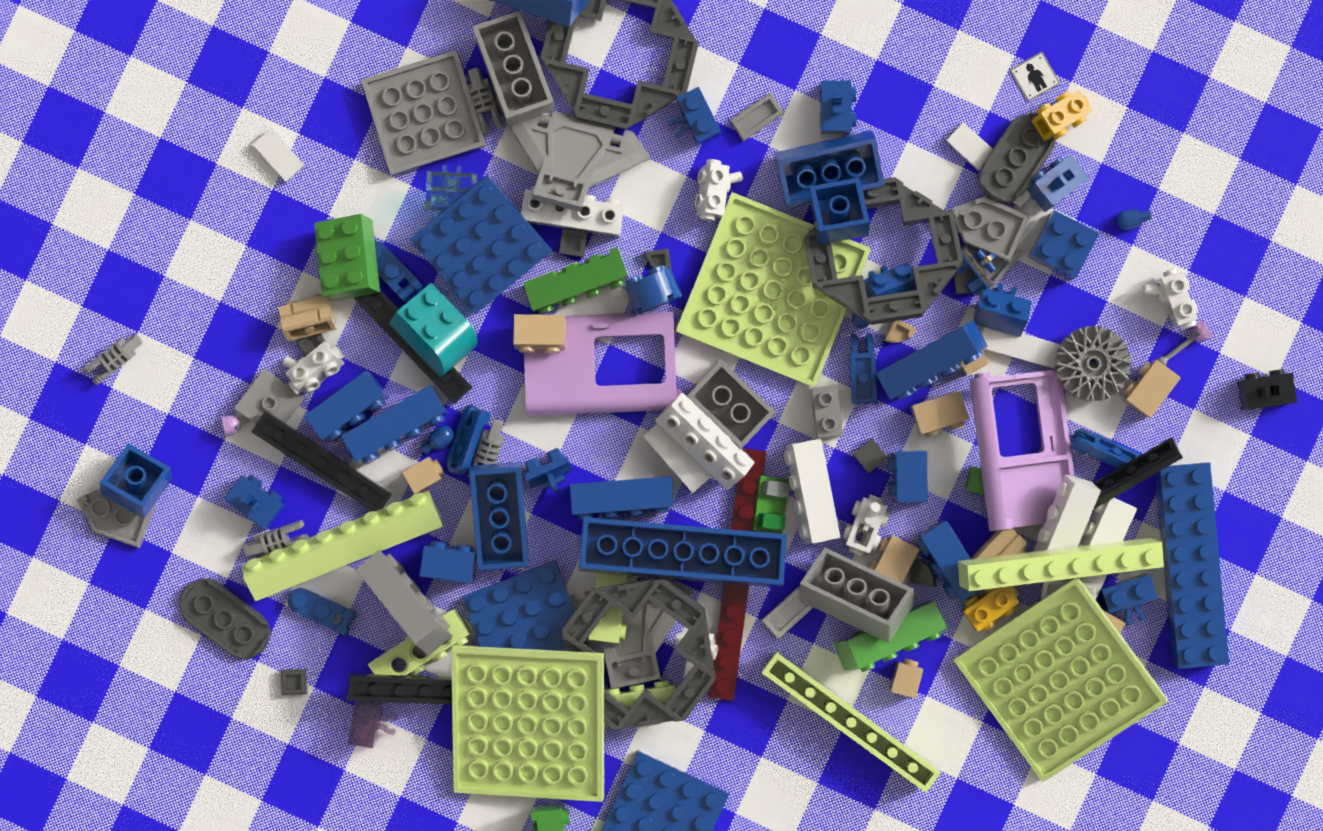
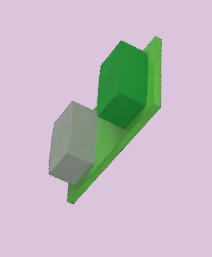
[753,475,790,534]

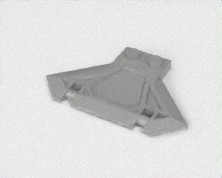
[509,111,650,212]
[569,578,694,689]

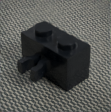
[1237,369,1297,410]

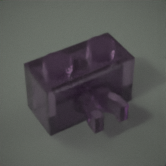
[348,701,399,748]

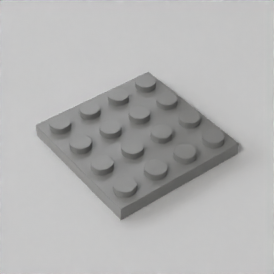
[361,50,487,176]

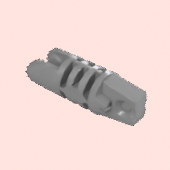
[468,68,503,134]
[82,332,143,386]
[467,418,505,477]
[243,520,309,557]

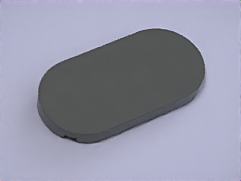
[978,113,1056,203]
[180,578,271,659]

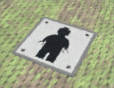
[1010,52,1060,102]

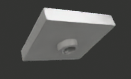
[234,368,305,424]

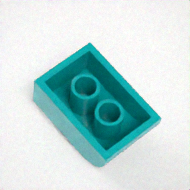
[389,283,478,378]

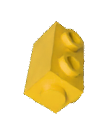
[1031,90,1092,141]
[961,586,1019,632]

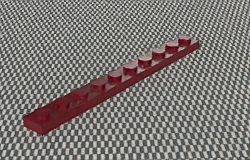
[709,448,767,701]

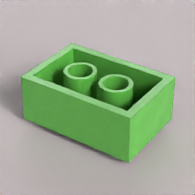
[314,214,380,301]

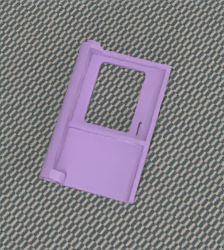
[524,311,682,416]
[970,370,1074,531]

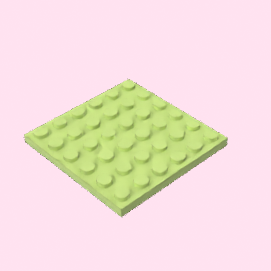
[676,192,871,388]
[953,578,1168,782]
[451,645,604,802]

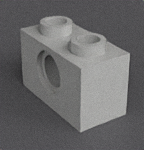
[810,385,843,439]

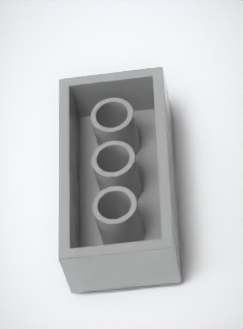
[472,10,554,127]
[800,548,914,643]
[356,550,452,656]

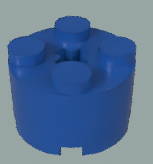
[624,265,682,316]

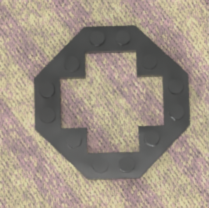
[541,0,699,130]
[804,177,963,325]
[562,578,716,730]

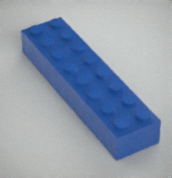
[1155,462,1229,669]
[578,517,787,588]

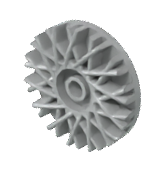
[1055,326,1132,401]

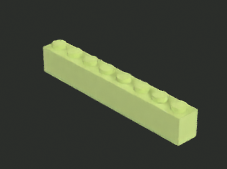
[242,490,443,601]
[958,538,1164,591]
[761,651,941,793]

